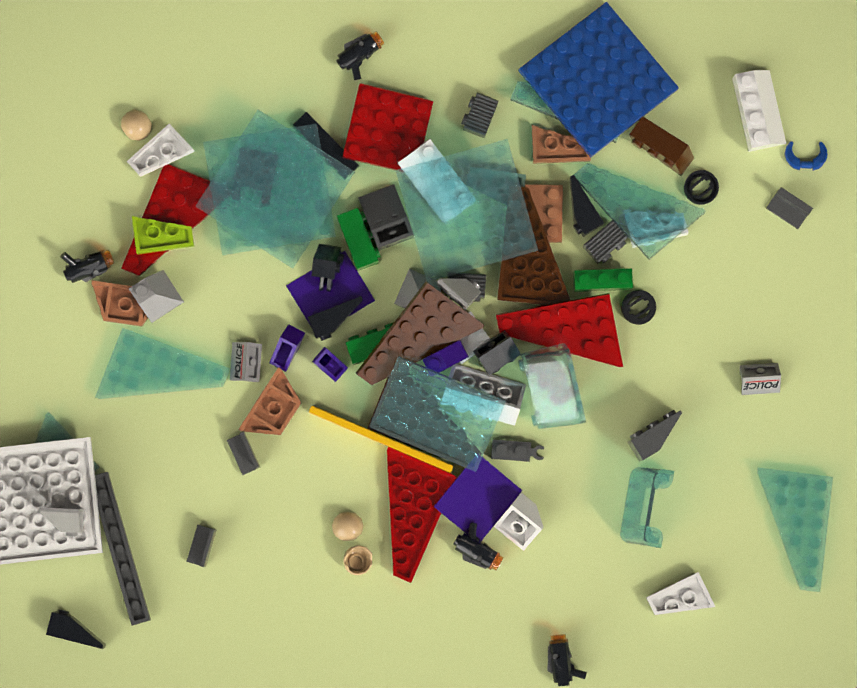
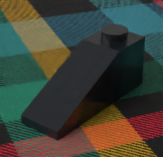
[569,175,604,237]
[308,296,363,341]
[46,609,106,649]

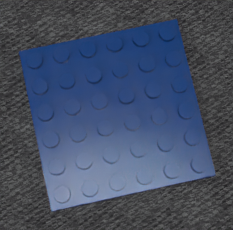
[518,2,679,158]

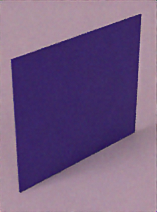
[286,250,375,328]
[434,453,523,542]

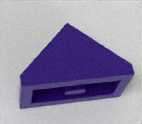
[312,347,348,382]

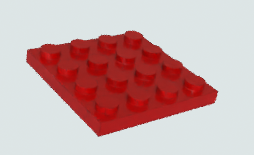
[342,83,433,173]

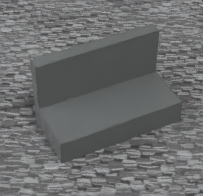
[766,187,813,229]
[227,432,261,475]
[187,525,217,567]

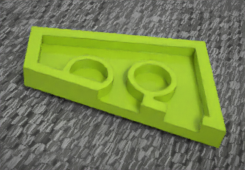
[132,216,195,255]

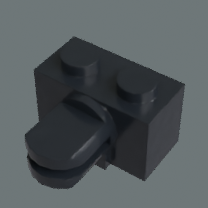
[311,244,344,292]

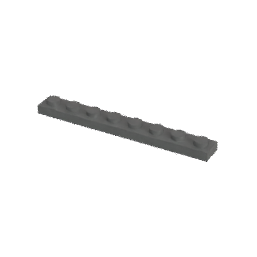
[95,472,151,626]

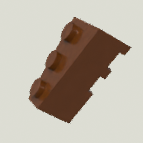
[629,116,694,176]

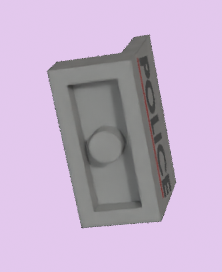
[230,342,262,382]
[740,363,781,395]

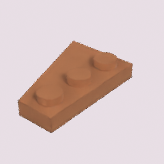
[532,125,591,164]
[525,185,563,243]

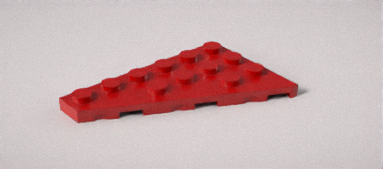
[121,164,232,276]
[496,293,623,367]
[387,447,457,583]

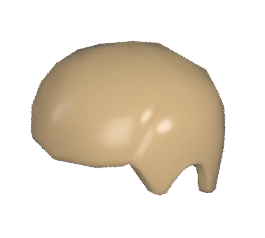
[121,110,152,141]
[332,512,364,541]
[343,545,373,575]

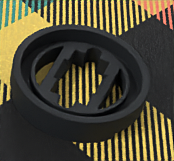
[684,170,719,205]
[621,290,656,325]

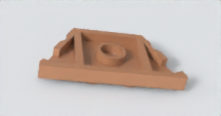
[91,280,148,327]
[239,367,301,435]

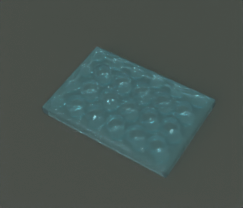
[369,356,506,472]

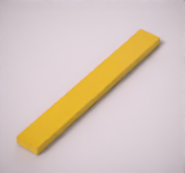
[309,406,453,473]

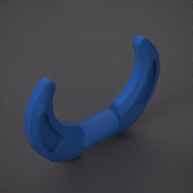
[785,141,828,171]

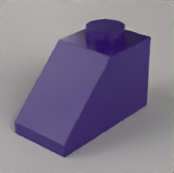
[269,324,305,372]
[422,340,469,377]

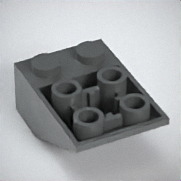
[358,184,414,251]
[628,410,682,462]

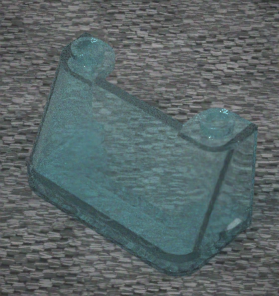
[518,343,586,429]
[620,467,674,548]

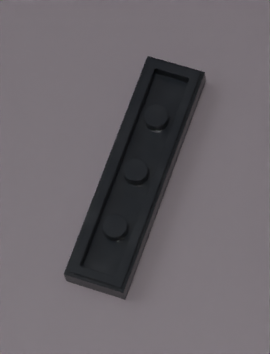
[293,112,359,179]

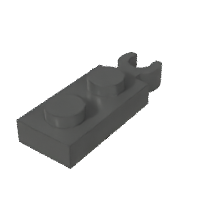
[491,440,544,462]

